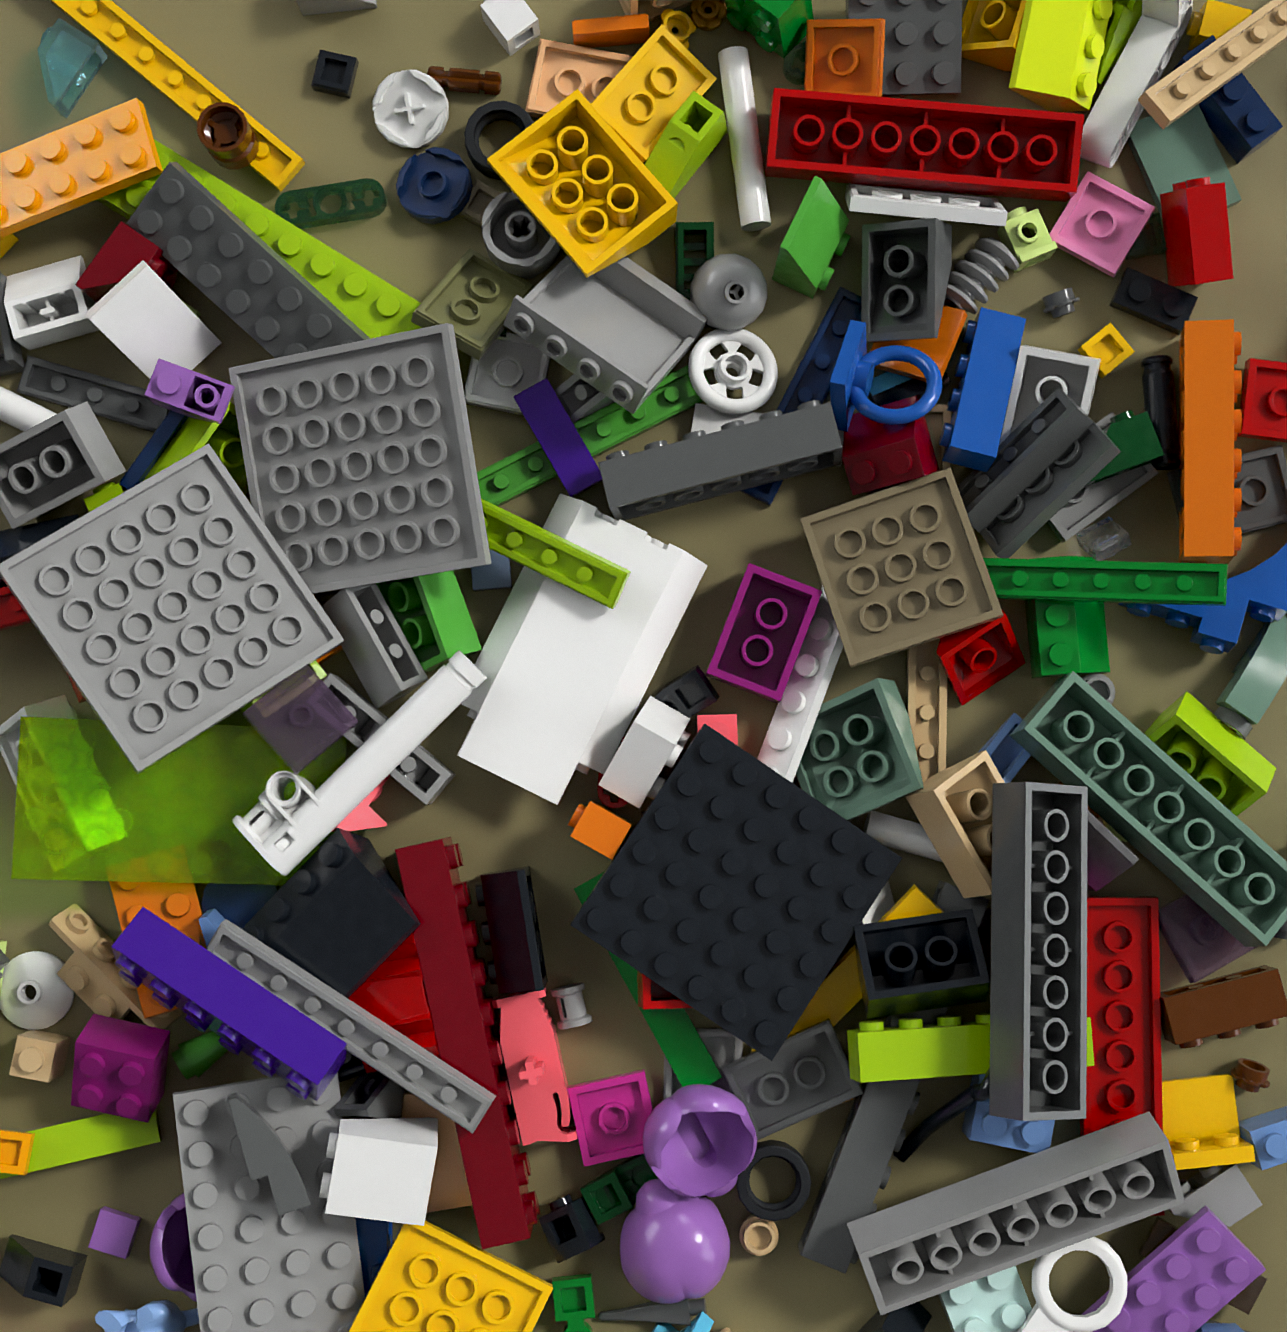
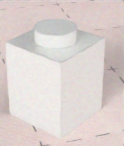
[480,0,540,56]

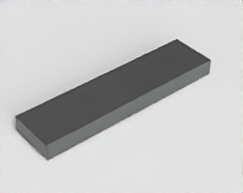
[16,355,170,433]

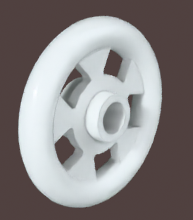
[688,329,778,414]

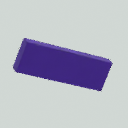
[513,378,603,497]

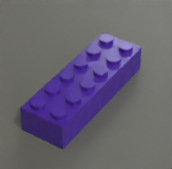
[111,907,347,1101]

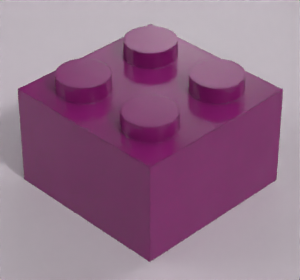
[71,1013,170,1123]

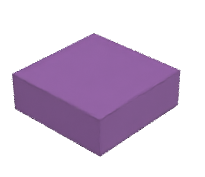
[88,1206,141,1259]

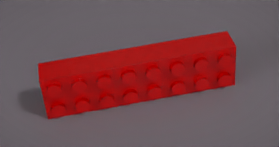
[765,88,1084,202]

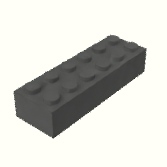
[598,400,842,521]

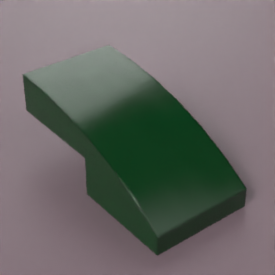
[580,1154,658,1225]

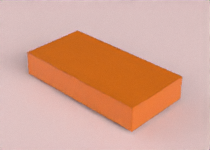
[572,13,649,48]

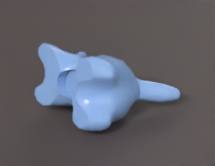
[95,1300,199,1332]

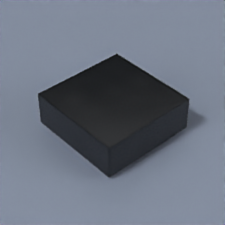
[311,50,359,99]

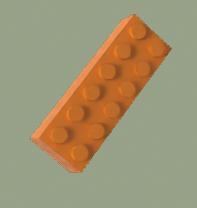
[1179,319,1242,564]

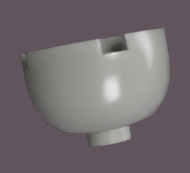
[690,253,768,331]

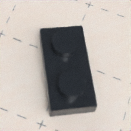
[1109,267,1198,335]

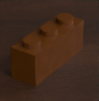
[1160,965,1287,1048]

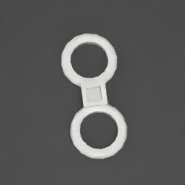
[1017,1236,1127,1332]

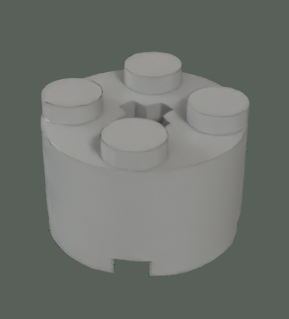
[482,192,560,279]

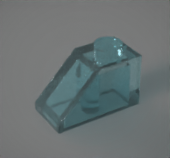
[37,17,108,119]

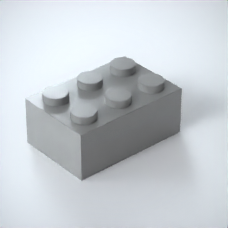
[0,402,126,529]

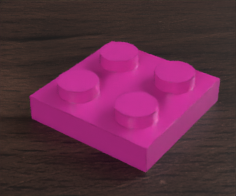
[567,1069,653,1167]

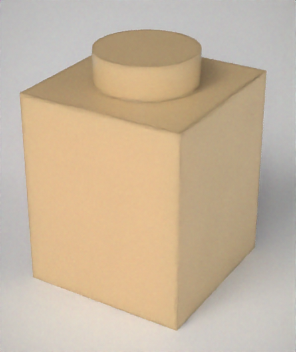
[9,1030,71,1083]

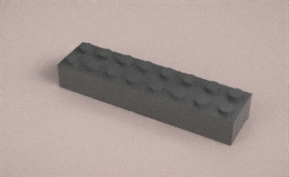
[989,782,1088,1121]

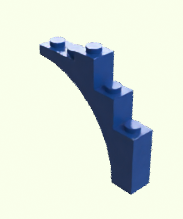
[1118,543,1287,654]

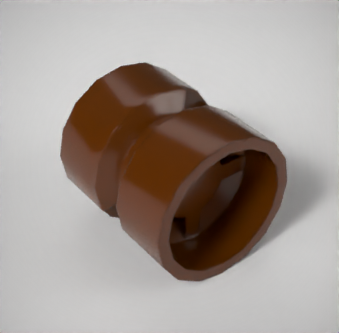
[197,102,259,170]

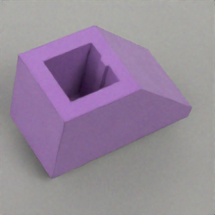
[144,358,235,424]

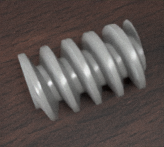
[944,237,1020,315]

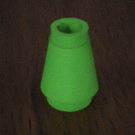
[171,1031,228,1080]

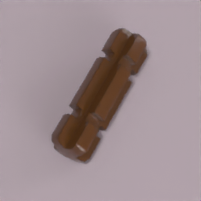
[427,66,502,95]

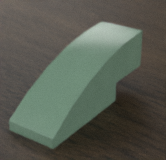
[1215,615,1287,725]

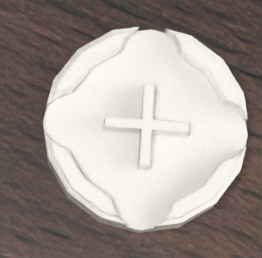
[372,70,449,148]

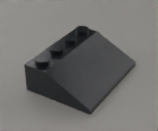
[242,828,421,998]

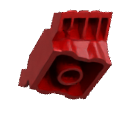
[348,933,441,1073]

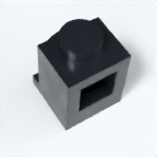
[538,1194,605,1263]

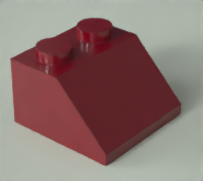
[75,221,178,303]
[842,395,939,495]

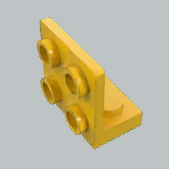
[1162,1074,1255,1170]

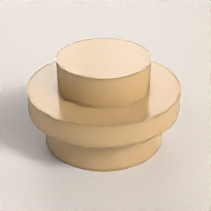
[739,1215,779,1256]

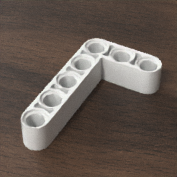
[1080,0,1193,168]

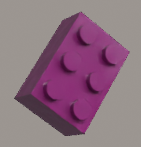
[705,563,822,703]

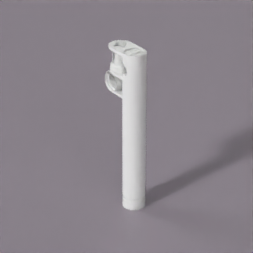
[232,650,487,876]

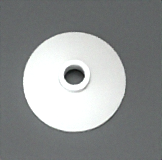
[0,951,75,1030]

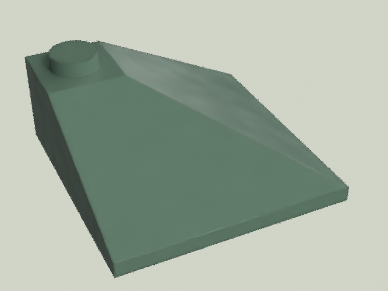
[796,678,924,821]

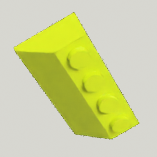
[1008,0,1113,112]

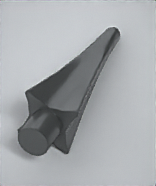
[598,1298,707,1326]

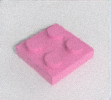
[1050,171,1155,278]

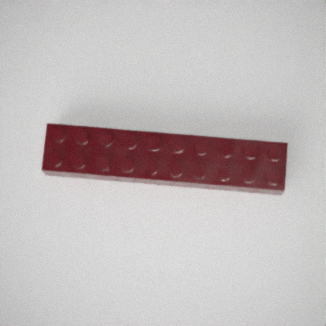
[395,836,540,1250]

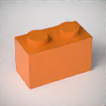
[568,801,632,860]

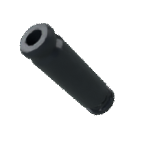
[1141,355,1181,470]

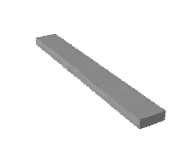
[206,919,496,1133]

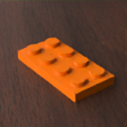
[105,844,207,1020]

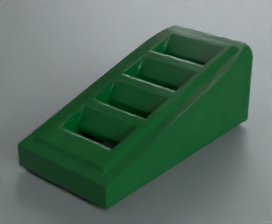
[674,222,714,300]

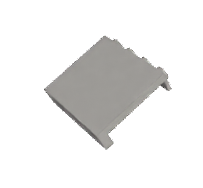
[503,255,708,414]

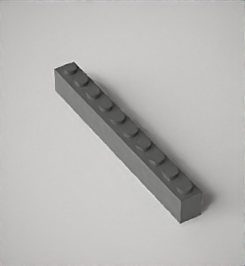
[798,880,991,1274]

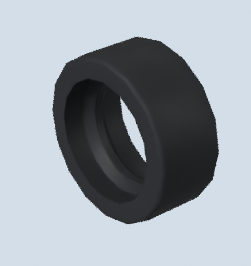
[464,100,533,180]
[736,1140,811,1221]

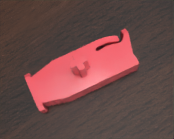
[492,986,578,1146]

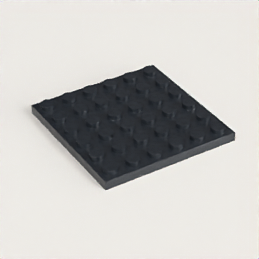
[570,724,902,1061]

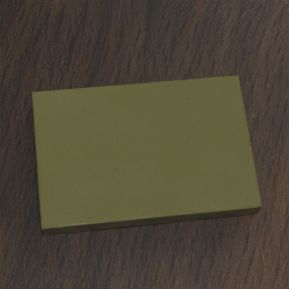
[411,248,535,361]

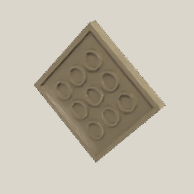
[800,467,1003,668]

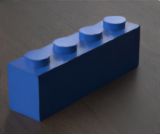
[939,307,1026,472]

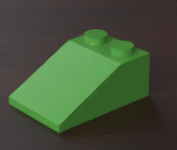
[772,176,851,299]

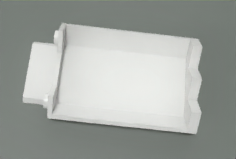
[457,493,708,805]

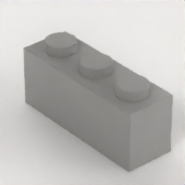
[321,584,428,709]

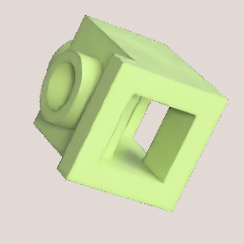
[997,206,1058,272]

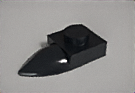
[654,665,720,718]

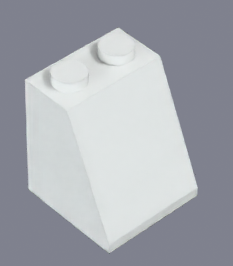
[319,1117,438,1226]

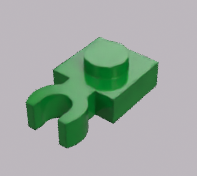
[552,1273,596,1332]

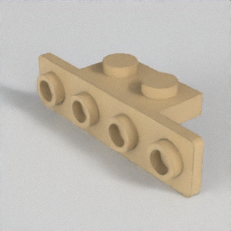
[48,904,182,1029]

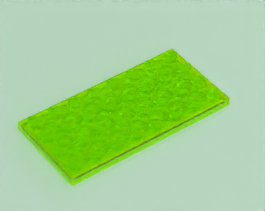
[11,717,346,885]

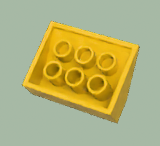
[487,89,678,278]

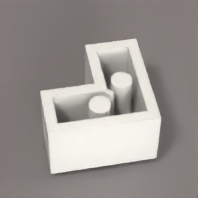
[598,696,691,809]

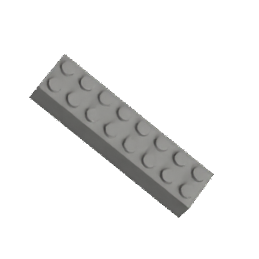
[847,1112,1185,1316]

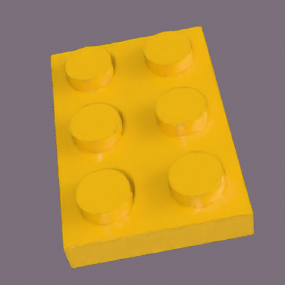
[591,24,717,163]

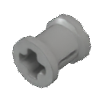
[550,982,593,1029]

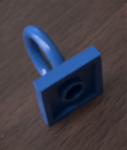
[830,320,942,432]

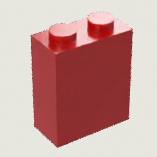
[1160,177,1234,287]

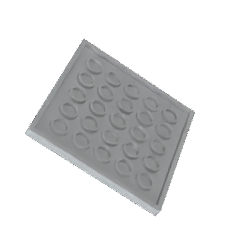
[229,323,492,594]
[0,444,345,774]

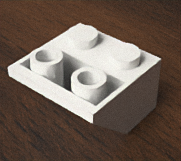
[4,255,99,350]

